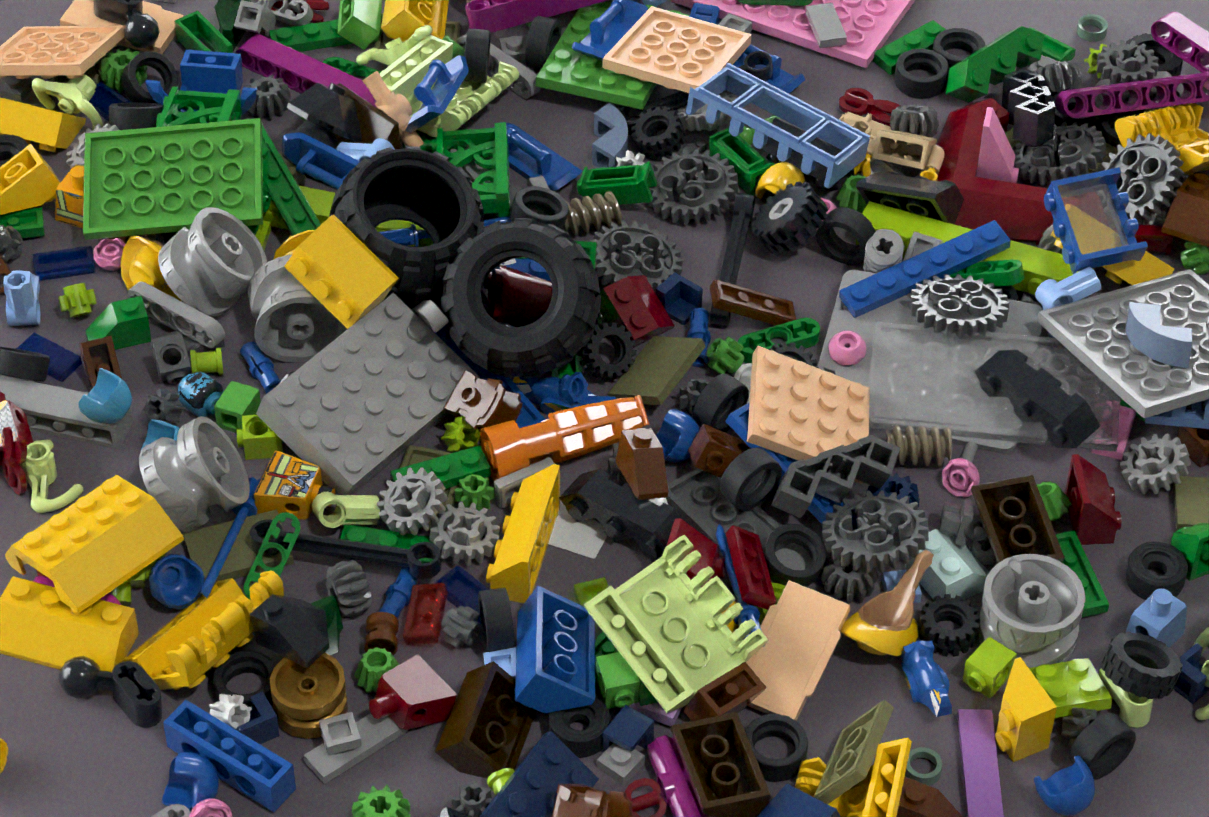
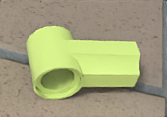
[312,492,380,528]
[1099,668,1154,728]

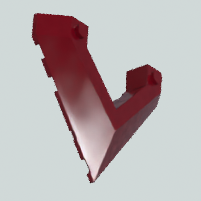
[937,98,1110,245]

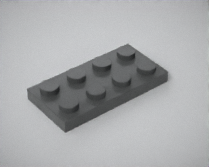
[666,468,790,558]

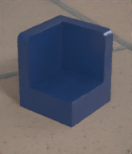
[656,272,703,325]
[1174,643,1209,704]
[237,691,280,744]
[603,705,654,752]

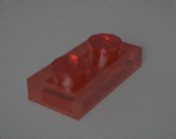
[403,583,448,645]

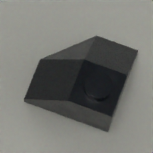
[286,82,362,143]
[250,594,330,668]

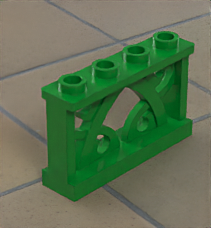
[156,86,242,127]
[432,122,510,217]

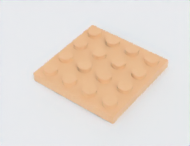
[602,6,751,93]
[0,25,125,79]
[747,346,870,484]

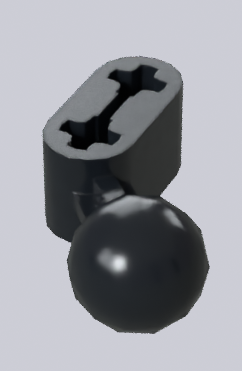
[93,0,160,48]
[59,656,162,728]

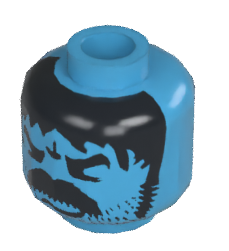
[178,372,224,417]

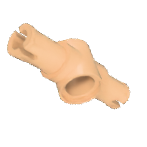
[362,71,424,147]

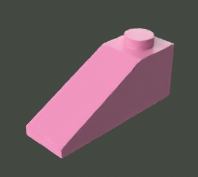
[976,107,1019,183]

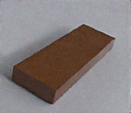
[709,279,796,325]

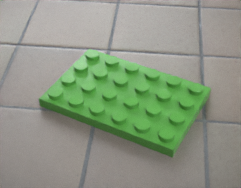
[536,0,690,110]
[83,118,263,240]

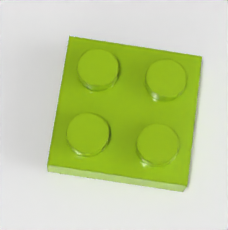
[1029,658,1112,718]

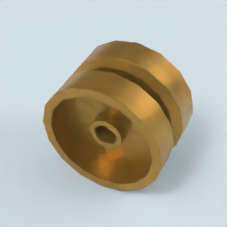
[270,653,348,739]

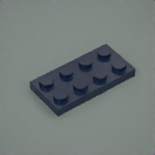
[479,731,599,817]

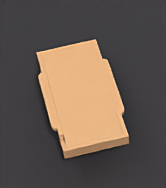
[60,0,183,54]
[746,580,850,721]

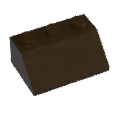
[331,83,400,150]
[971,475,1064,563]
[435,661,537,779]
[671,712,770,817]

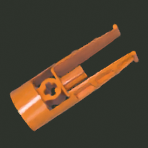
[480,395,650,481]

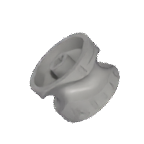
[158,207,267,316]
[248,255,346,363]
[139,416,250,532]
[978,554,1085,668]

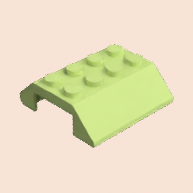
[379,35,519,137]
[584,535,769,713]

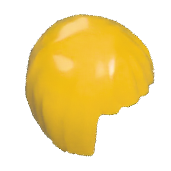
[756,162,805,199]

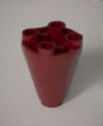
[484,265,553,323]

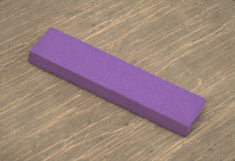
[957,709,1004,817]

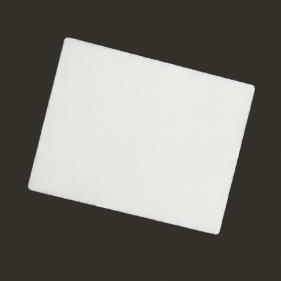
[548,500,607,559]

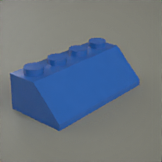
[515,586,595,713]

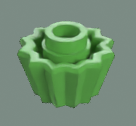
[836,174,867,213]
[1037,481,1072,521]
[354,647,399,692]

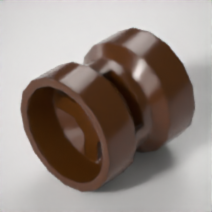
[364,612,399,655]

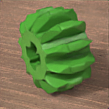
[100,48,148,93]
[352,784,411,817]

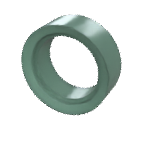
[1077,14,1108,42]
[905,747,942,786]

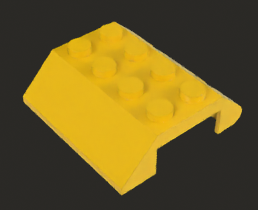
[1115,103,1209,176]
[5,475,184,613]
[123,571,284,691]
[795,738,912,817]

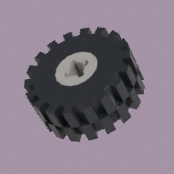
[751,182,828,256]

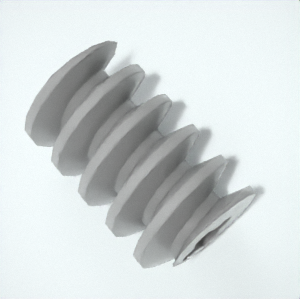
[863,229,904,274]

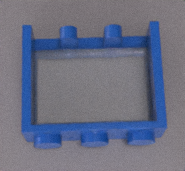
[1044,167,1148,274]

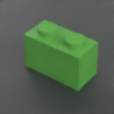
[337,0,383,50]

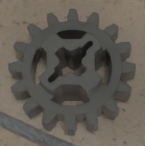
[1097,40,1159,85]

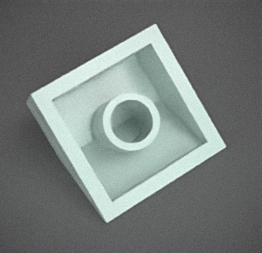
[905,529,989,601]

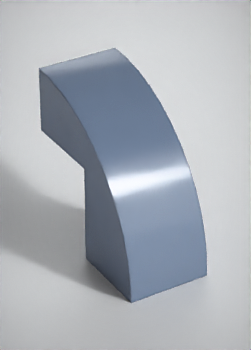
[592,103,628,168]
[1126,302,1192,368]

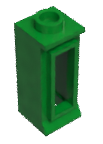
[174,10,233,53]
[709,128,774,195]
[577,161,657,205]

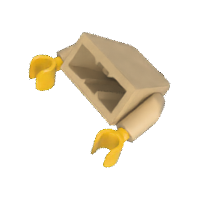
[854,130,944,181]

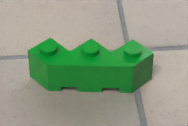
[946,26,1044,103]

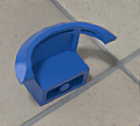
[145,50,257,123]

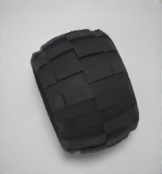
[329,146,484,308]
[441,218,601,379]

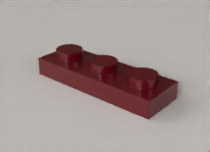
[725,525,776,610]

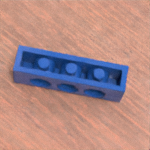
[163,700,296,812]

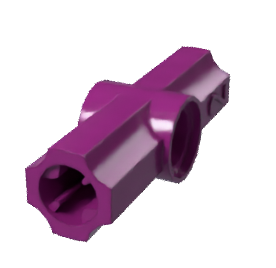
[647,735,709,817]

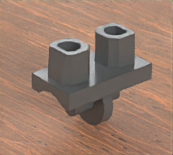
[939,498,988,547]

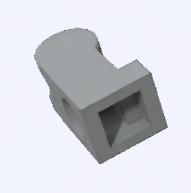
[234,0,276,37]

